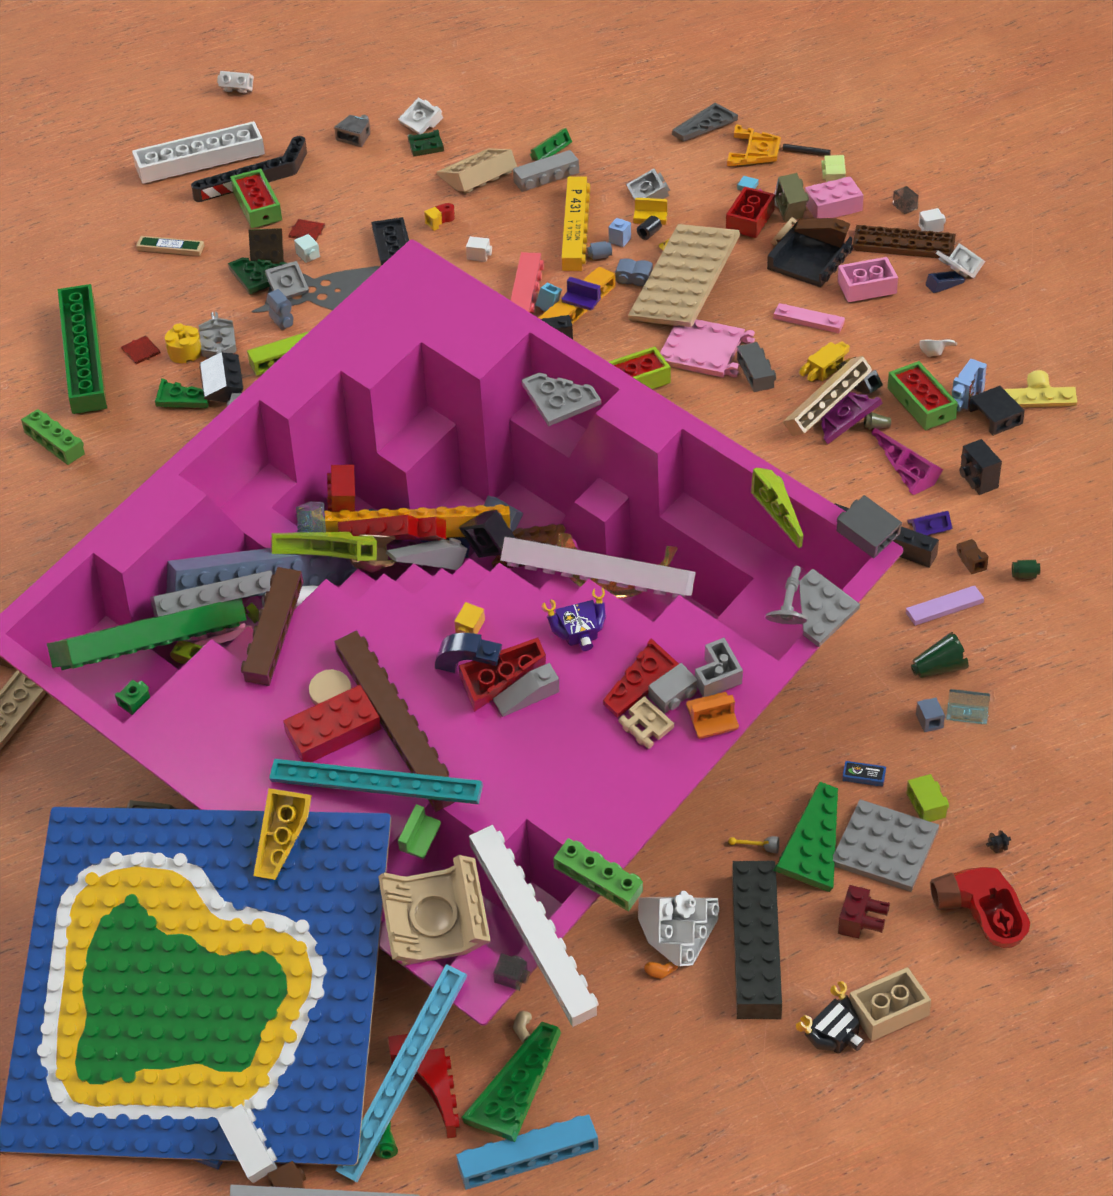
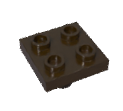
[248,228,284,262]

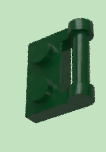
[407,129,444,157]

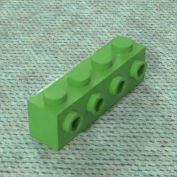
[21,409,85,465]
[553,838,643,912]

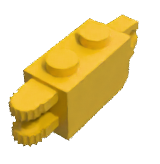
[799,341,850,381]

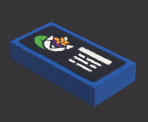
[842,761,886,787]

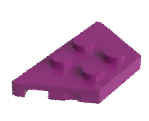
[821,392,883,445]

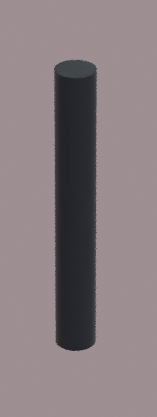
[783,144,831,156]

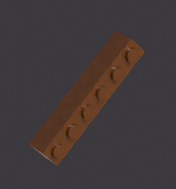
[241,567,303,686]

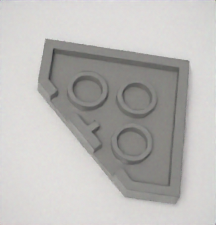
[522,373,601,426]
[799,569,860,647]

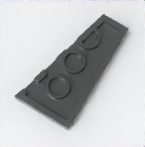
[672,103,738,141]

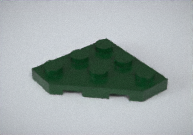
[228,257,287,294]

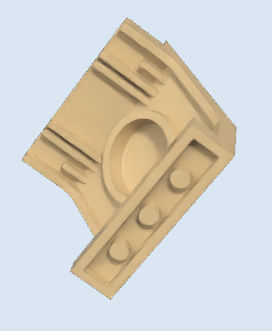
[378,855,491,966]

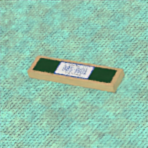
[136,236,204,256]

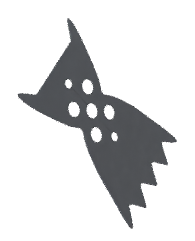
[251,266,381,312]

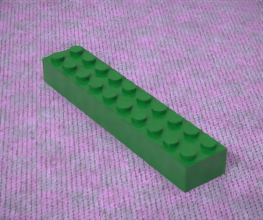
[58,284,107,414]
[47,598,247,670]

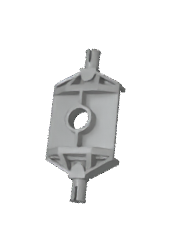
[198,312,237,358]

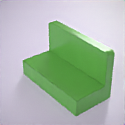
[398,804,441,859]

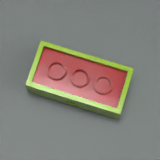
[609,347,671,389]

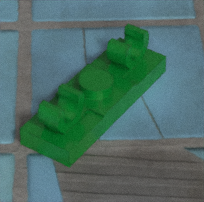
[529,128,572,161]

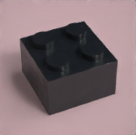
[959,439,1002,495]

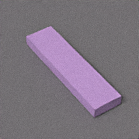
[906,585,984,626]

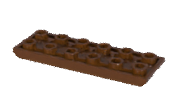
[853,225,956,258]

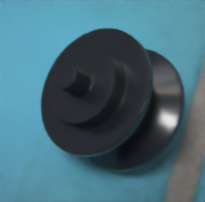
[986,830,1011,853]

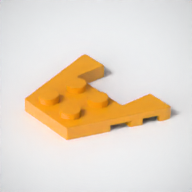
[727,124,781,166]

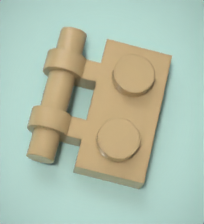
[618,697,674,749]

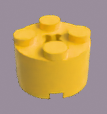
[165,323,202,364]

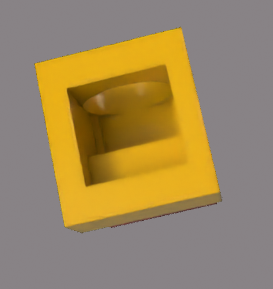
[424,203,455,231]

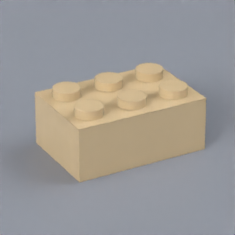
[849,967,931,1041]

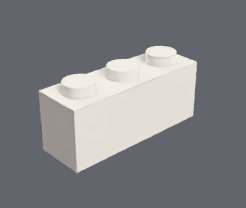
[217,1104,277,1183]

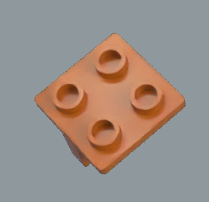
[686,692,739,739]

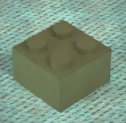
[774,173,809,222]

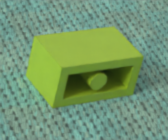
[906,774,949,822]

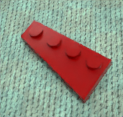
[603,638,679,718]

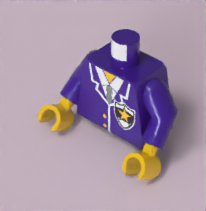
[542,588,606,651]

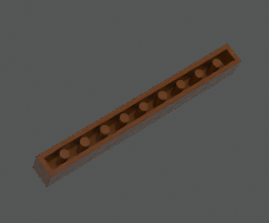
[334,630,455,812]

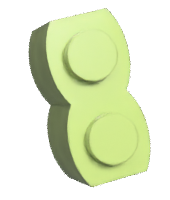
[821,155,846,182]

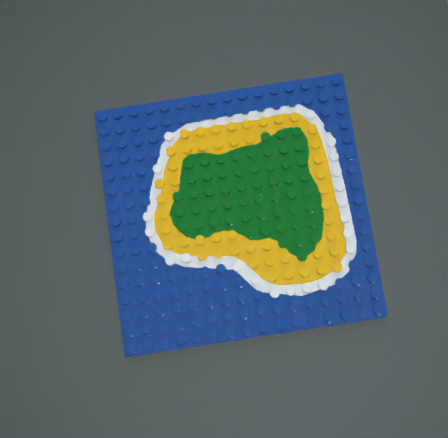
[0,807,391,1166]

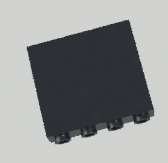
[767,220,853,287]

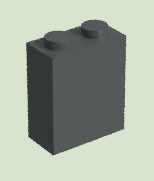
[836,495,902,558]

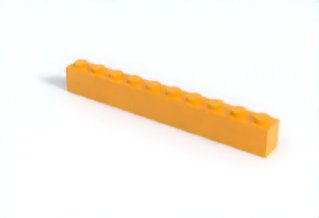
[316,504,510,537]

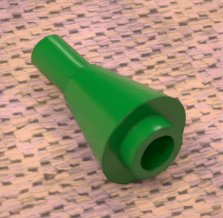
[375,1121,398,1159]

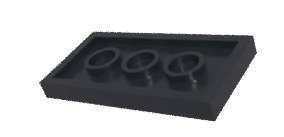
[371,217,409,266]

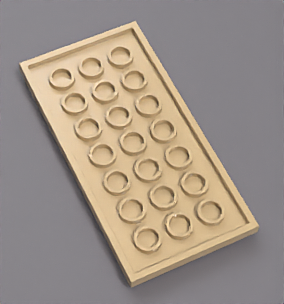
[628,224,740,327]

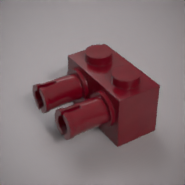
[838,885,890,939]

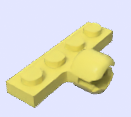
[1004,370,1077,408]

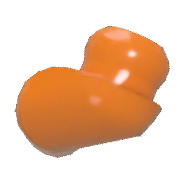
[644,961,678,979]

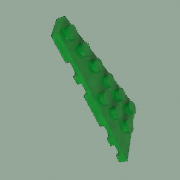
[773,782,838,892]
[461,1022,561,1142]

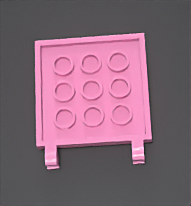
[660,319,755,378]

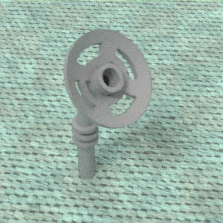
[765,566,808,624]

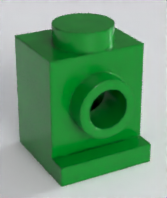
[115,679,150,715]

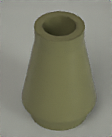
[864,412,891,430]

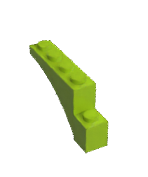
[271,532,377,561]

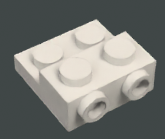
[398,97,443,134]

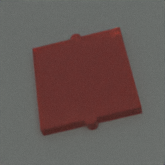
[289,219,325,241]
[121,335,161,364]

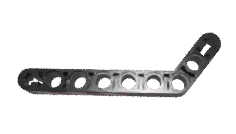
[191,136,307,202]

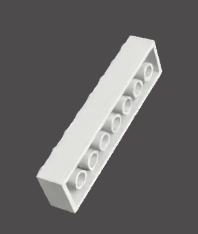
[132,121,265,184]

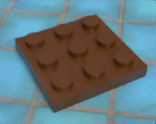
[492,524,566,568]

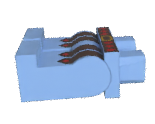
[952,359,987,411]

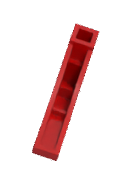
[338,514,446,541]
[388,1034,460,1139]

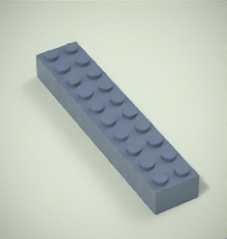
[166,548,358,598]

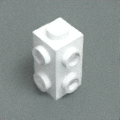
[217,71,254,93]

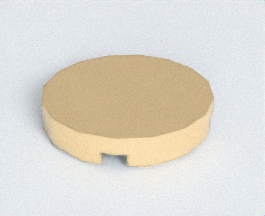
[771,217,797,246]
[309,669,351,705]

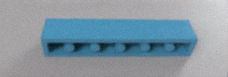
[456,1114,599,1190]

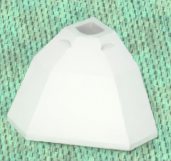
[638,897,719,966]

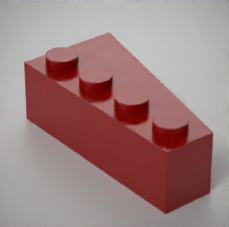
[459,637,546,712]

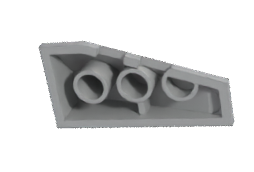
[386,538,467,570]

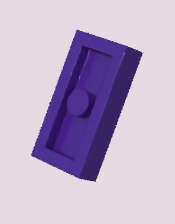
[562,277,601,311]
[907,511,953,535]

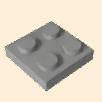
[265,261,309,298]

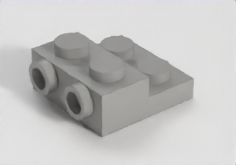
[626,169,670,200]

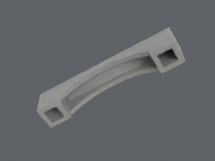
[150,570,272,617]

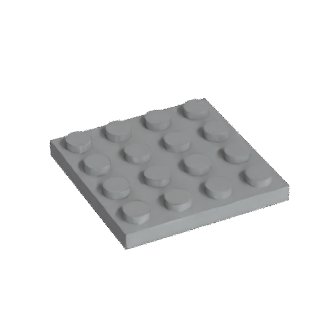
[833,799,939,892]

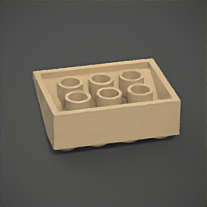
[436,148,517,193]

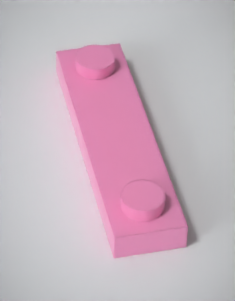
[774,303,845,333]

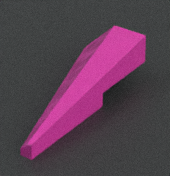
[872,428,944,495]

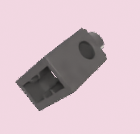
[334,115,370,147]

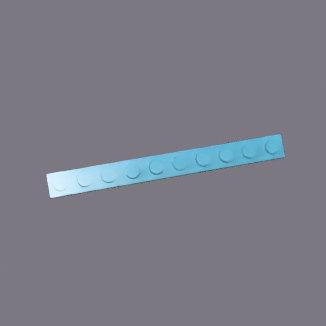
[335,964,467,1182]

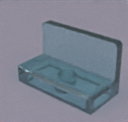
[946,689,990,724]

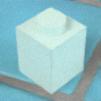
[294,234,320,263]

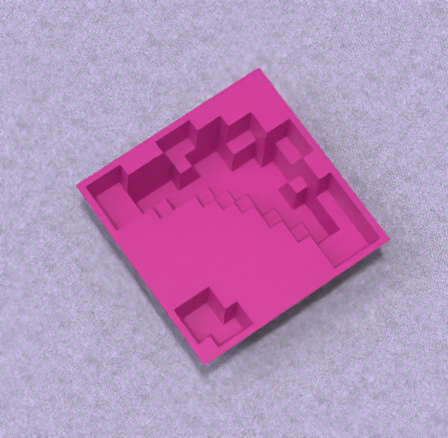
[0,240,903,1026]

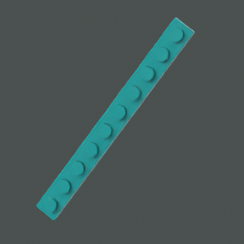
[269,759,483,804]

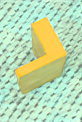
[633,198,668,225]

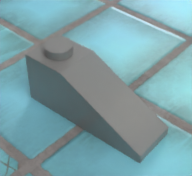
[493,663,560,717]

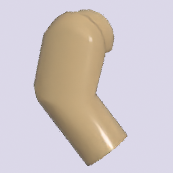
[513,1011,532,1043]

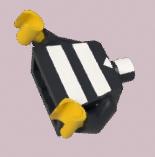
[796,981,864,1053]

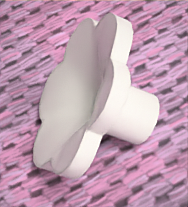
[674,891,696,918]

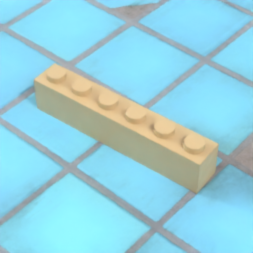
[783,356,872,436]

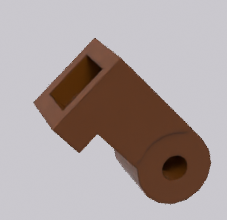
[956,539,989,575]

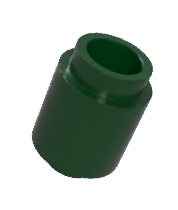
[1012,559,1041,579]

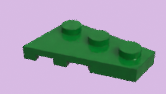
[155,378,210,408]

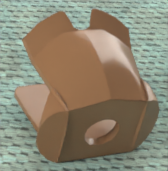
[350,534,396,572]

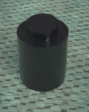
[637,216,662,240]

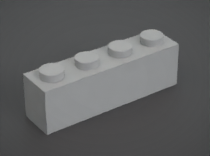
[513,150,579,192]

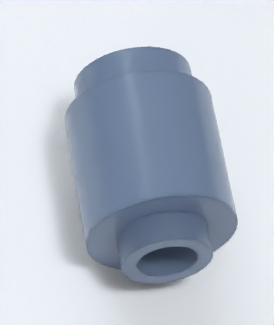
[587,241,612,260]

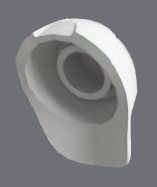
[919,339,957,357]

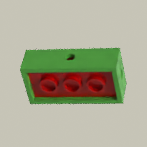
[230,169,282,228]
[887,361,958,430]

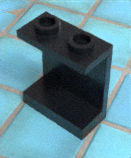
[969,386,1025,436]

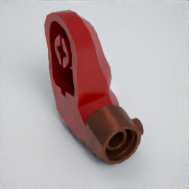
[930,867,1030,948]

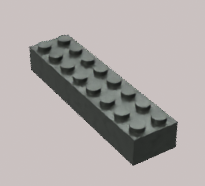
[732,861,782,1019]

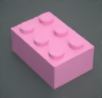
[805,177,863,218]
[838,257,898,302]

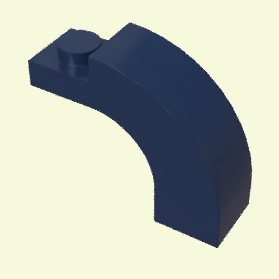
[435,633,502,673]

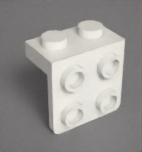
[936,243,985,278]

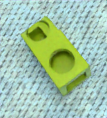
[170,641,203,664]

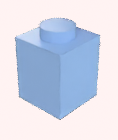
[608,218,631,247]

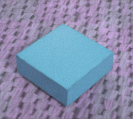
[737,176,759,190]

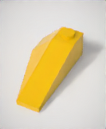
[253,788,312,880]

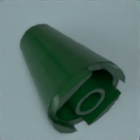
[911,632,969,678]

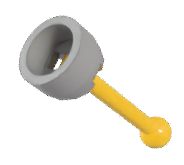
[728,836,779,853]

